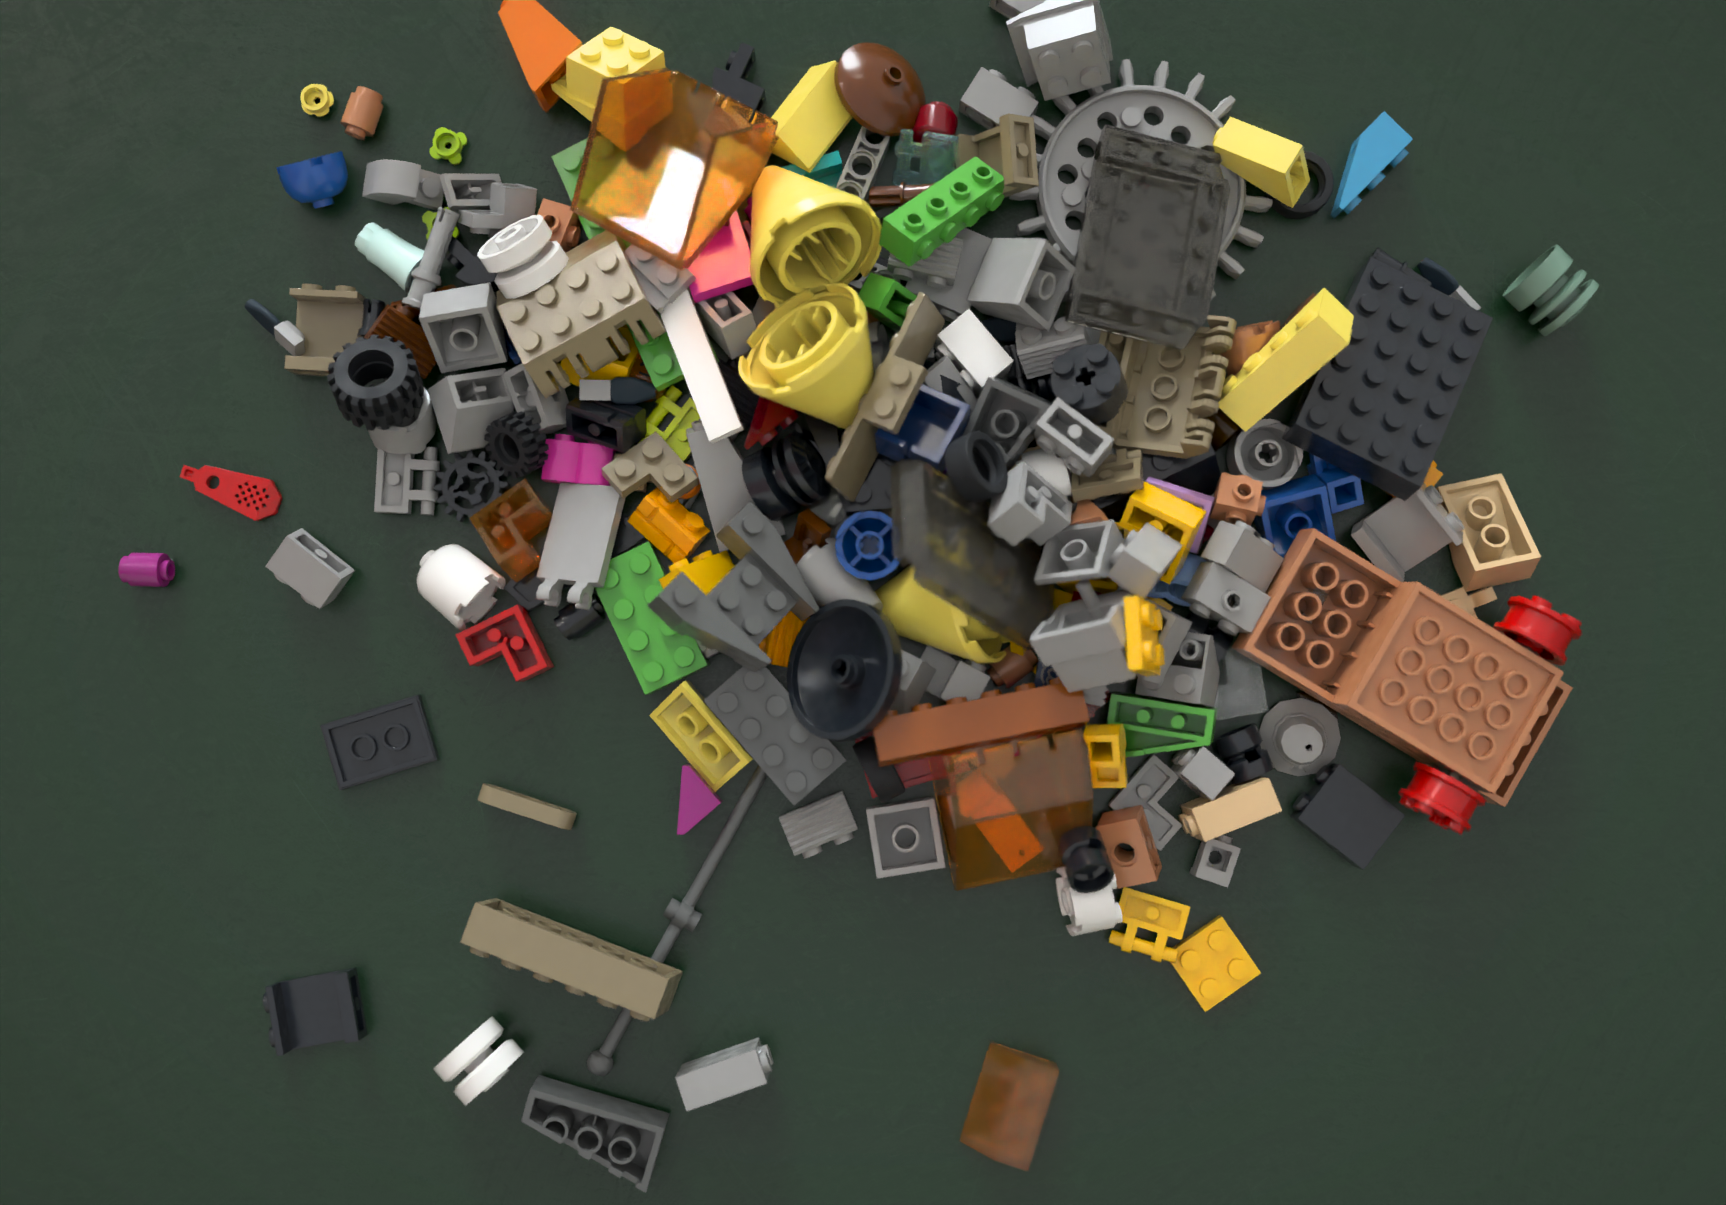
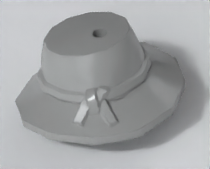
[1259,698,1341,776]

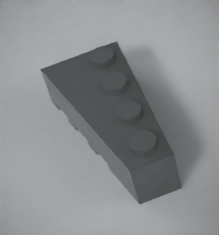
[933,377,1053,519]
[521,1075,670,1193]

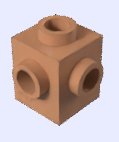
[534,198,581,253]
[1209,473,1266,526]

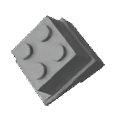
[1006,0,1113,101]
[1030,579,1136,692]

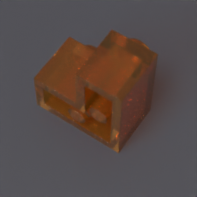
[470,478,553,583]

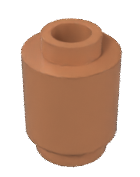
[340,86,384,140]
[986,645,1038,689]

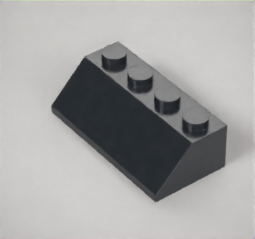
[1090,444,1221,523]

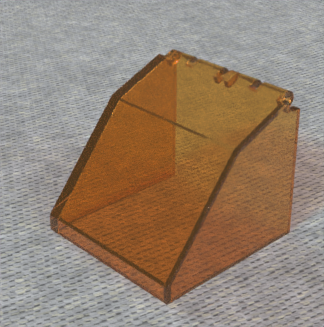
[570,68,779,270]
[928,729,1094,891]

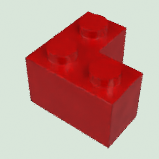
[456,604,554,682]

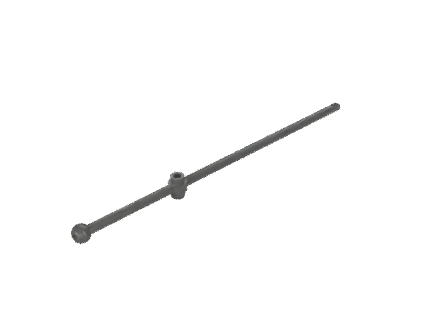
[586,765,768,1077]

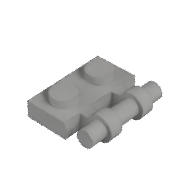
[374,447,440,516]

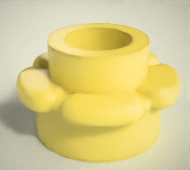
[300,84,334,117]

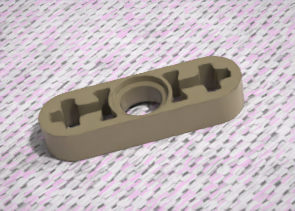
[477,783,577,830]

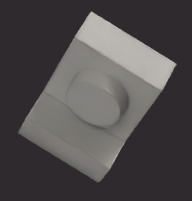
[362,159,444,211]
[458,183,537,238]

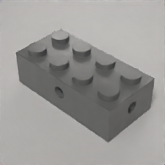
[703,666,846,806]

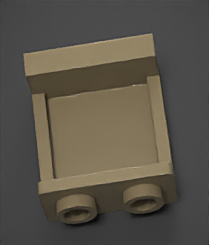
[954,113,1039,198]

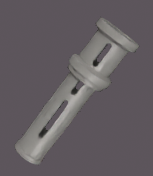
[402,207,460,310]

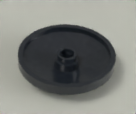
[787,599,902,741]

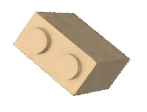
[1178,776,1282,842]

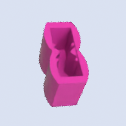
[541,434,616,486]

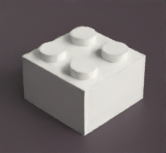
[935,309,1013,397]

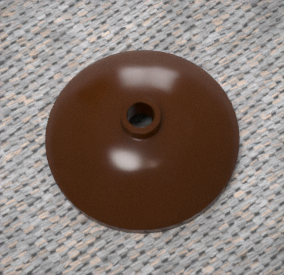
[834,42,926,136]

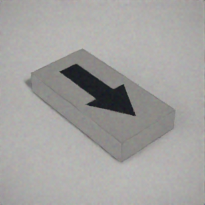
[923,356,978,417]

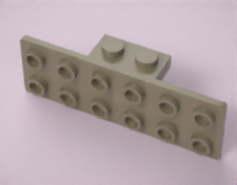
[825,292,945,502]

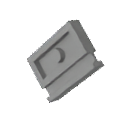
[624,229,696,314]

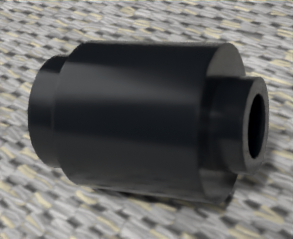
[554,594,605,640]

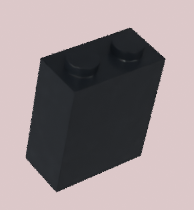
[1290,763,1405,870]

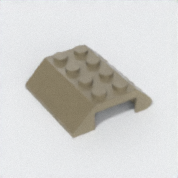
[496,226,667,398]
[1096,305,1237,459]

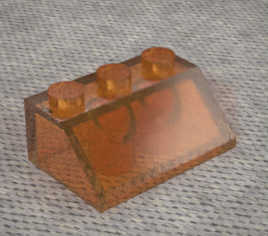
[959,1042,1060,1171]

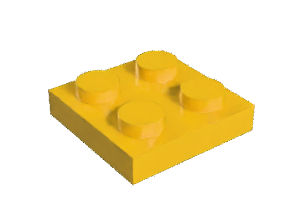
[1124,596,1165,677]
[1170,915,1261,1012]

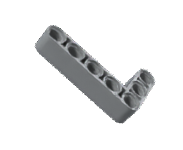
[836,126,901,294]

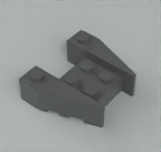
[647,502,819,672]

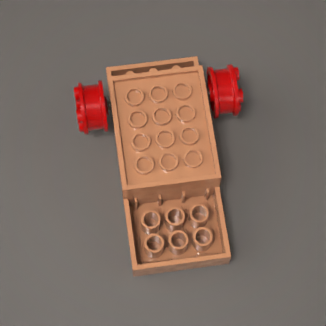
[1232,528,1582,835]

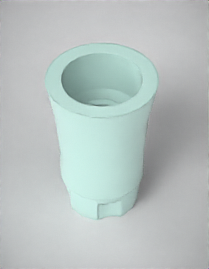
[355,222,424,294]

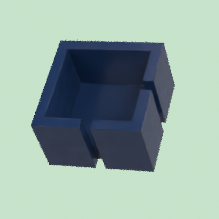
[875,384,970,480]

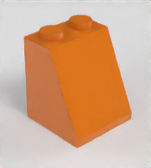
[498,0,583,113]

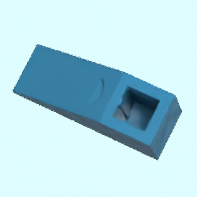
[1331,111,1413,218]

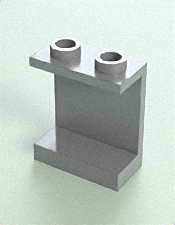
[1351,483,1464,582]

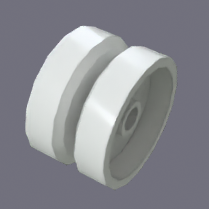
[477,215,569,299]
[433,1016,524,1106]

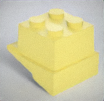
[551,27,674,150]

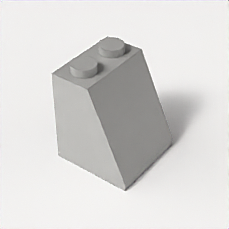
[966,238,1076,331]

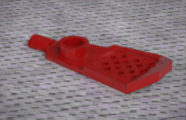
[179,465,283,521]

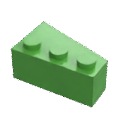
[1107,691,1218,757]

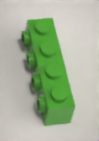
[879,156,1004,267]

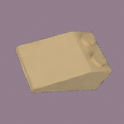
[1437,473,1541,592]

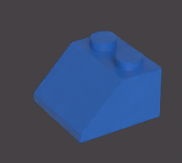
[1254,474,1336,558]

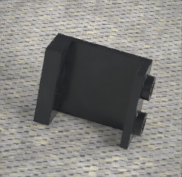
[263,967,368,1056]

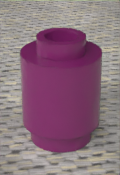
[119,552,175,587]

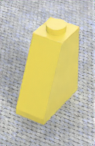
[1213,117,1310,208]

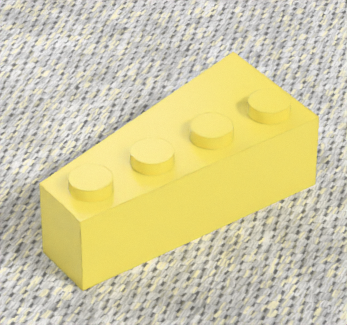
[1218,288,1354,432]

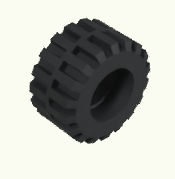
[327,335,424,430]

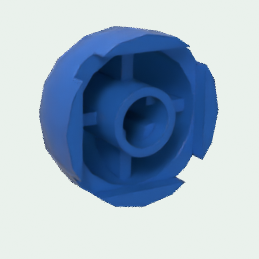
[276,151,348,209]
[835,510,905,580]

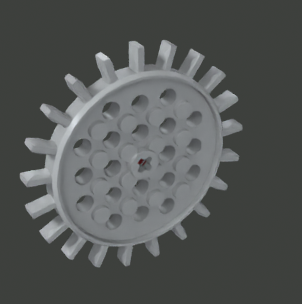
[1009,59,1273,318]

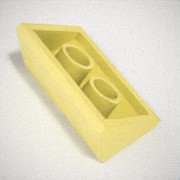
[759,60,853,173]
[649,681,753,792]

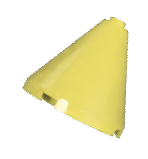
[750,165,882,308]
[738,283,874,430]
[875,525,1013,664]

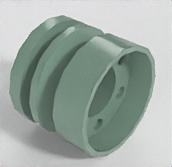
[1502,244,1599,336]

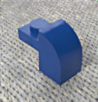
[1307,453,1364,514]

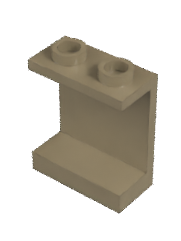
[284,284,366,376]

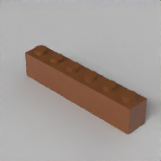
[872,677,1089,767]

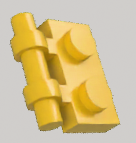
[1109,887,1191,963]

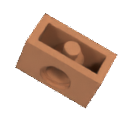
[1095,805,1162,888]

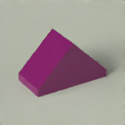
[677,764,723,835]

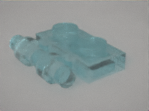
[892,129,959,186]

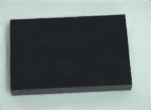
[320,695,440,790]

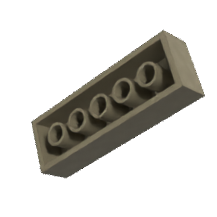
[460,898,683,1022]

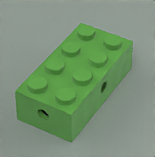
[594,541,711,695]

